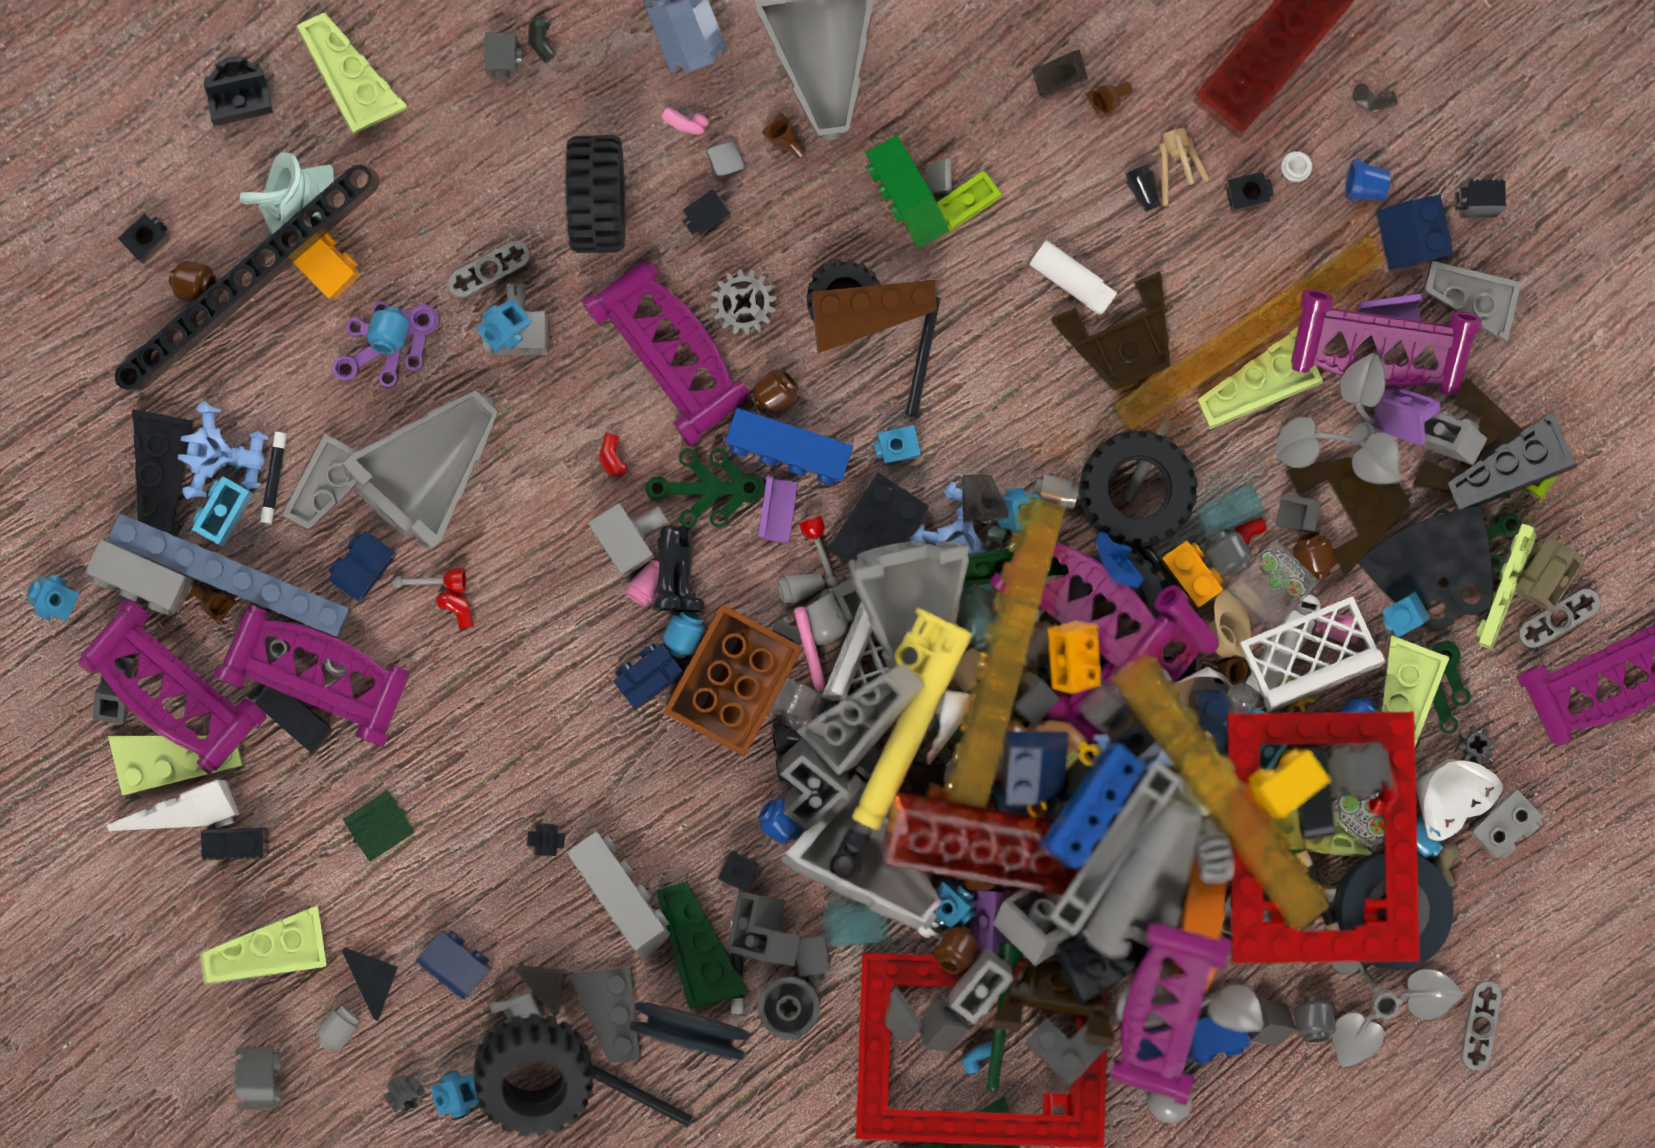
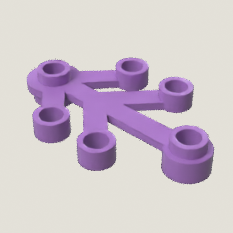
[333,302,439,388]

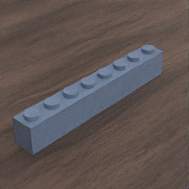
[107,513,350,637]

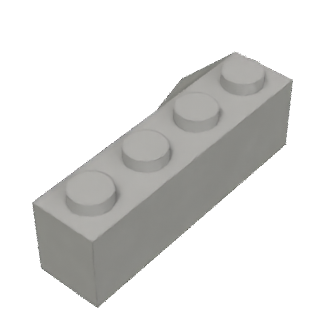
[797,663,925,776]
[566,831,670,961]

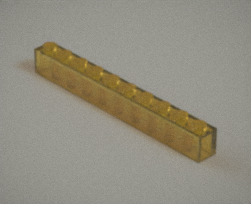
[1112,234,1386,431]
[944,497,1065,809]
[1109,654,1329,929]

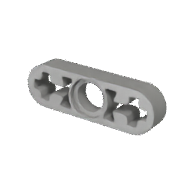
[448,241,530,299]
[1517,589,1600,648]
[1460,981,1502,1070]

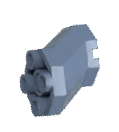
[643,0,728,72]

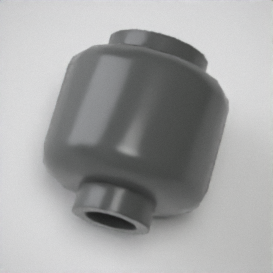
[1206,530,1252,577]
[1294,996,1336,1043]

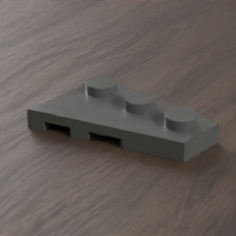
[569,967,640,1063]

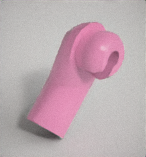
[662,107,709,135]

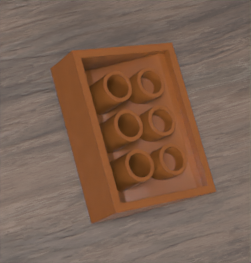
[663,604,803,757]

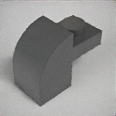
[93,654,137,724]

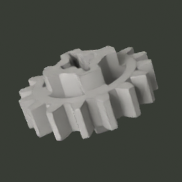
[711,269,777,337]

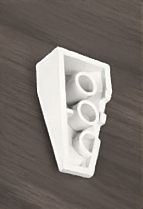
[107,780,240,831]

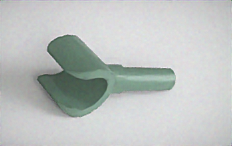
[983,525,1006,551]

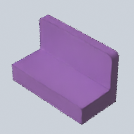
[1356,294,1421,321]
[1374,386,1440,445]
[758,476,798,544]
[971,891,1015,954]

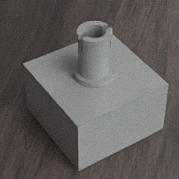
[483,283,549,356]
[588,503,668,578]
[993,876,1085,966]

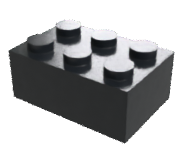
[827,473,929,565]

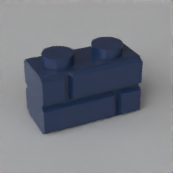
[613,643,684,711]

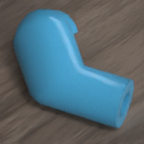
[961,1040,993,1074]

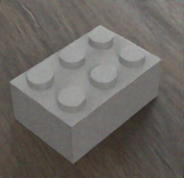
[85,539,194,615]

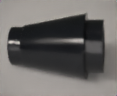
[1125,164,1161,212]

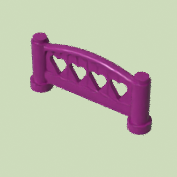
[581,259,751,447]
[1291,290,1482,394]
[989,523,1177,695]
[1044,586,1219,755]
[78,598,267,774]
[213,605,409,748]
[1516,611,1655,746]
[1110,923,1232,1106]

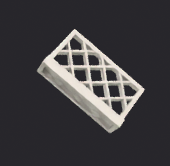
[1240,596,1385,713]
[822,601,895,725]

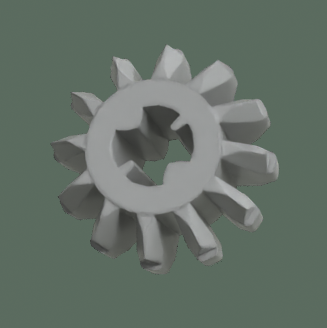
[1195,830,1234,884]

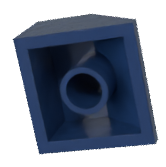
[1376,194,1453,271]
[1002,731,1069,805]
[415,930,492,1000]

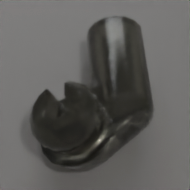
[1352,84,1398,112]

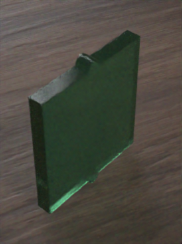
[342,790,415,862]

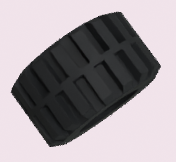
[807,259,881,323]

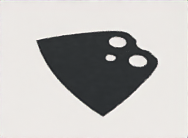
[1358,506,1493,631]

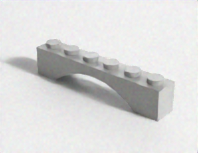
[1049,761,1183,935]

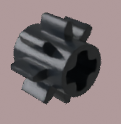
[527,823,565,856]

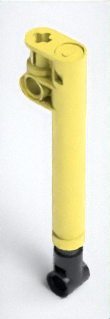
[829,607,973,880]

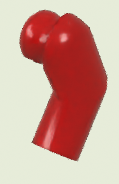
[599,433,627,477]
[1233,517,1267,546]
[436,590,474,630]
[1367,771,1399,815]

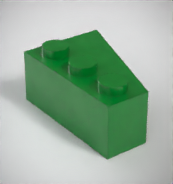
[865,135,950,248]

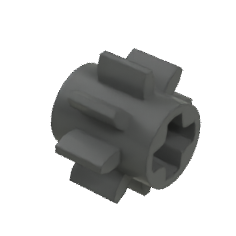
[1456,726,1496,764]
[384,1075,425,1113]

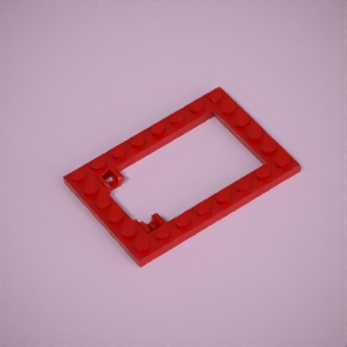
[1227,712,1419,963]
[856,953,1108,1148]

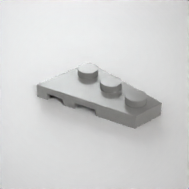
[1424,261,1522,343]
[282,434,357,530]

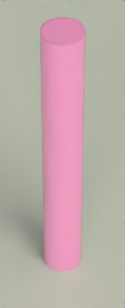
[794,607,826,692]

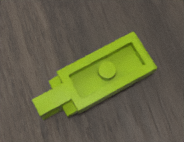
[936,170,1002,234]

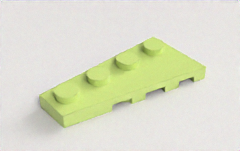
[297,13,407,135]
[1198,326,1323,430]
[1476,523,1537,650]
[1381,635,1449,746]
[108,736,243,796]
[1261,807,1375,857]
[200,905,327,984]

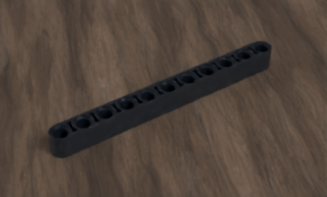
[114,164,380,391]

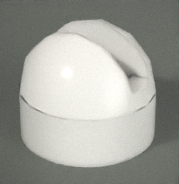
[1295,594,1321,616]

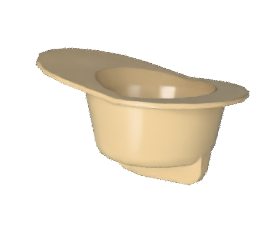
[1208,590,1253,660]

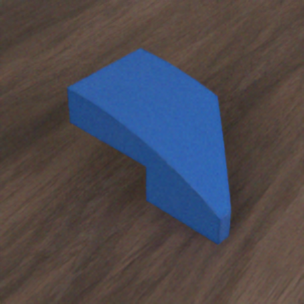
[1096,532,1144,588]

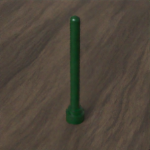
[986,943,1023,1092]

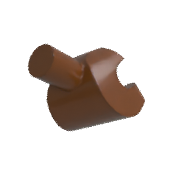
[1086,81,1133,118]
[762,113,806,159]
[190,583,236,624]
[1201,658,1249,688]

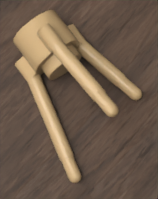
[1159,128,1209,206]

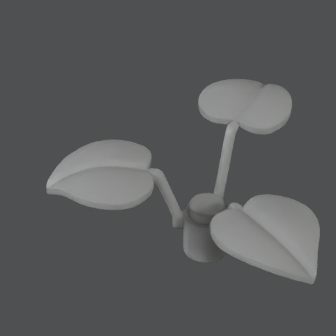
[1275,354,1402,484]
[1331,962,1463,1067]
[1116,983,1263,1032]

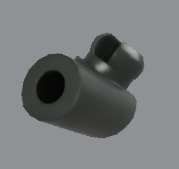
[528,16,556,63]

